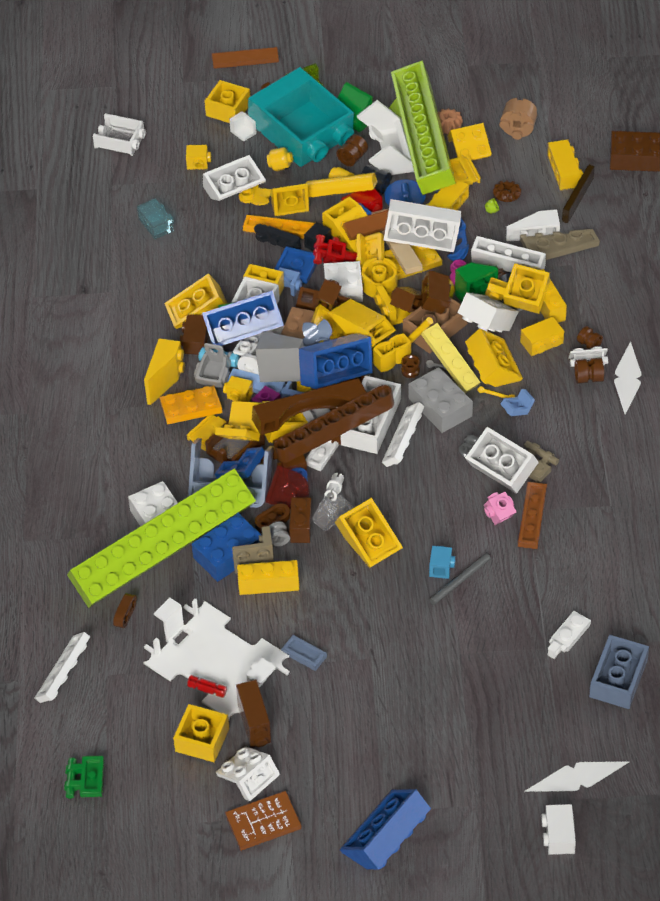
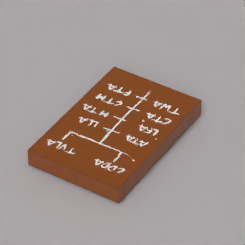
[225,791,301,851]

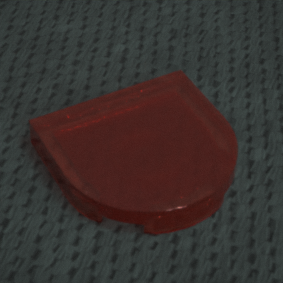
[265,466,310,510]

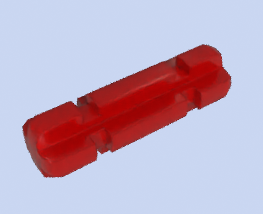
[187,675,227,698]

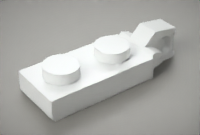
[547,611,591,659]

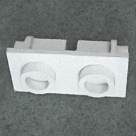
[568,347,608,367]

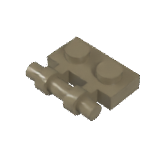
[524,441,559,483]

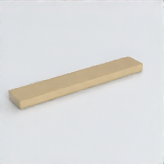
[372,209,423,275]

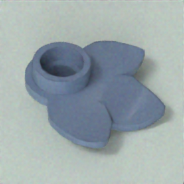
[302,319,332,346]

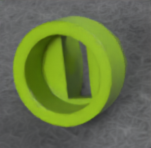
[485,198,500,214]

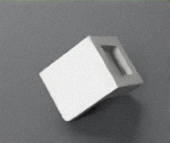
[229,111,256,141]

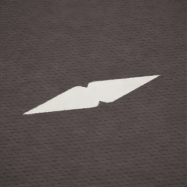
[614,341,641,414]
[524,762,629,792]

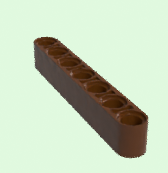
[274,385,394,463]

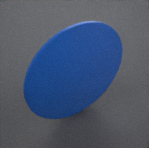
[384,179,426,205]

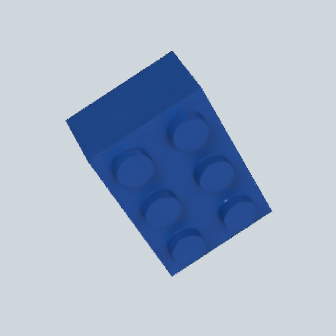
[192,513,261,582]

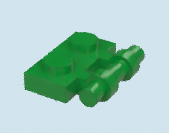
[64,756,104,799]

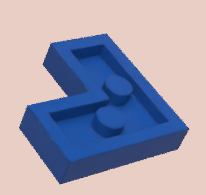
[215,447,265,479]

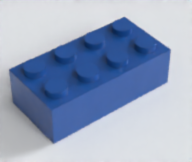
[299,333,373,389]

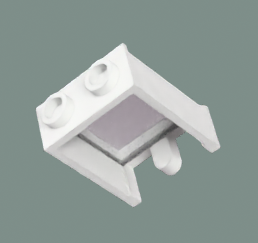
[93,114,146,156]

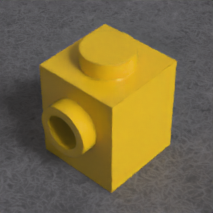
[186,145,211,170]

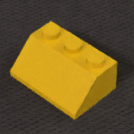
[465,328,523,387]

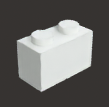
[541,804,576,854]

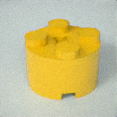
[361,258,398,298]

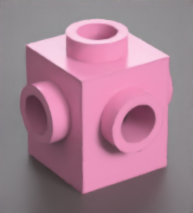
[484,492,516,525]

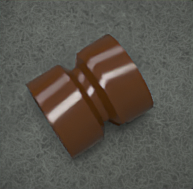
[336,134,368,167]
[574,358,604,384]

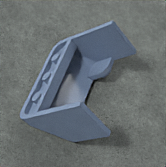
[188,438,274,508]

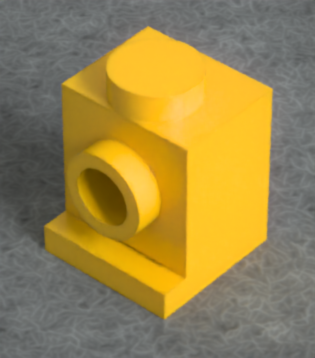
[223,376,253,402]

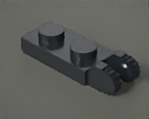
[254,224,301,250]

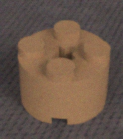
[499,98,537,140]

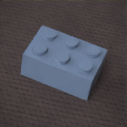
[589,635,649,709]

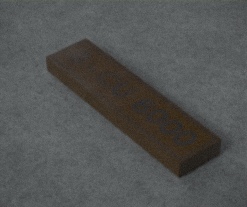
[562,164,595,223]

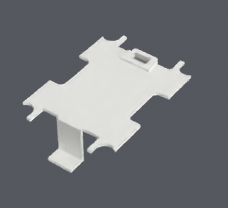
[144,598,290,721]

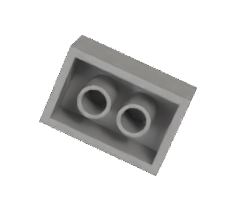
[408,367,473,433]

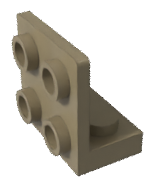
[232,526,274,574]

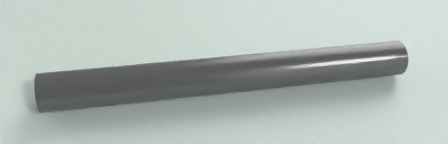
[429,553,491,605]

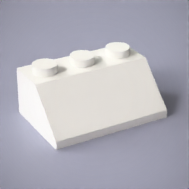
[203,155,266,201]

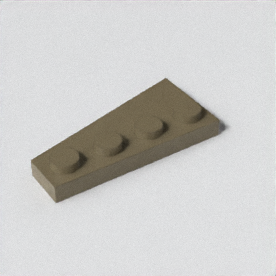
[520,229,600,260]

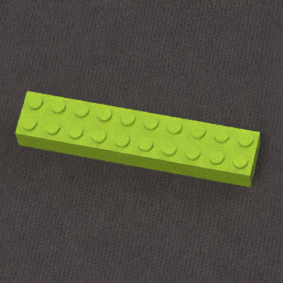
[391,61,456,195]
[67,468,256,608]

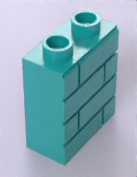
[248,67,354,167]

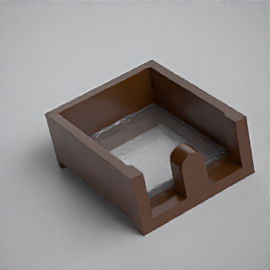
[205,420,265,463]

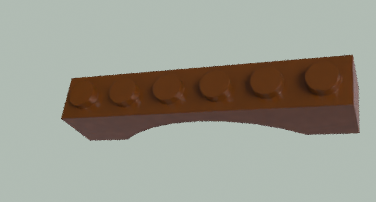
[252,378,367,435]

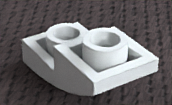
[233,336,259,356]

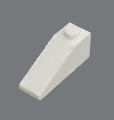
[506,210,560,241]

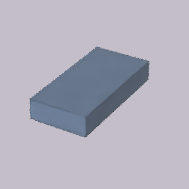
[281,635,327,671]

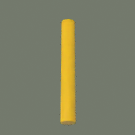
[408,317,433,344]

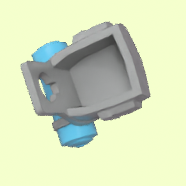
[194,343,240,388]

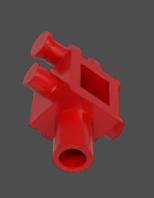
[313,234,357,264]

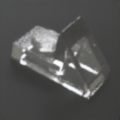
[312,495,353,531]

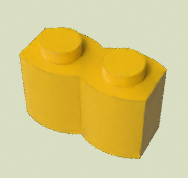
[373,333,411,372]

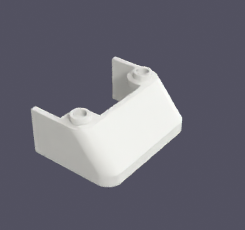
[357,100,414,175]

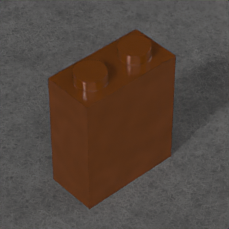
[236,680,271,748]

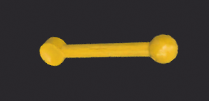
[477,386,515,398]

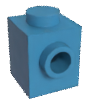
[429,546,456,579]

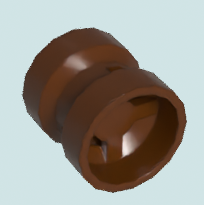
[577,326,603,350]

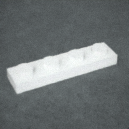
[382,402,424,467]
[35,632,90,703]

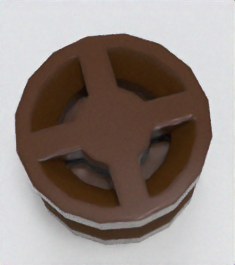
[401,355,420,378]

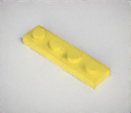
[421,323,481,393]

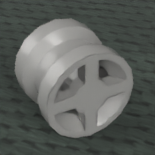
[270,522,290,546]

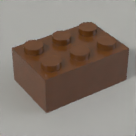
[610,131,660,172]

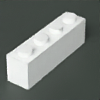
[471,236,546,272]

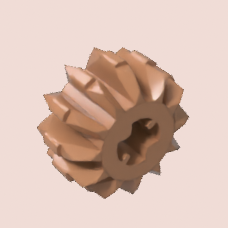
[438,108,463,135]

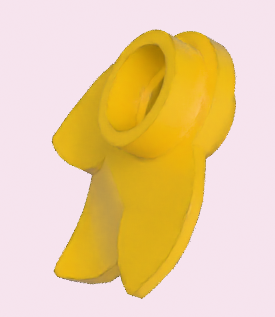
[239,185,271,205]

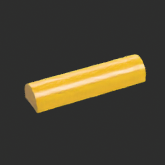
[306,173,377,198]

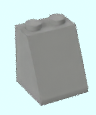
[255,332,306,382]

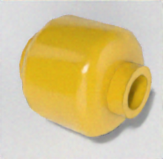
[267,147,293,171]

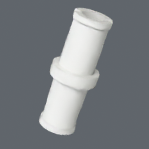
[325,473,344,502]

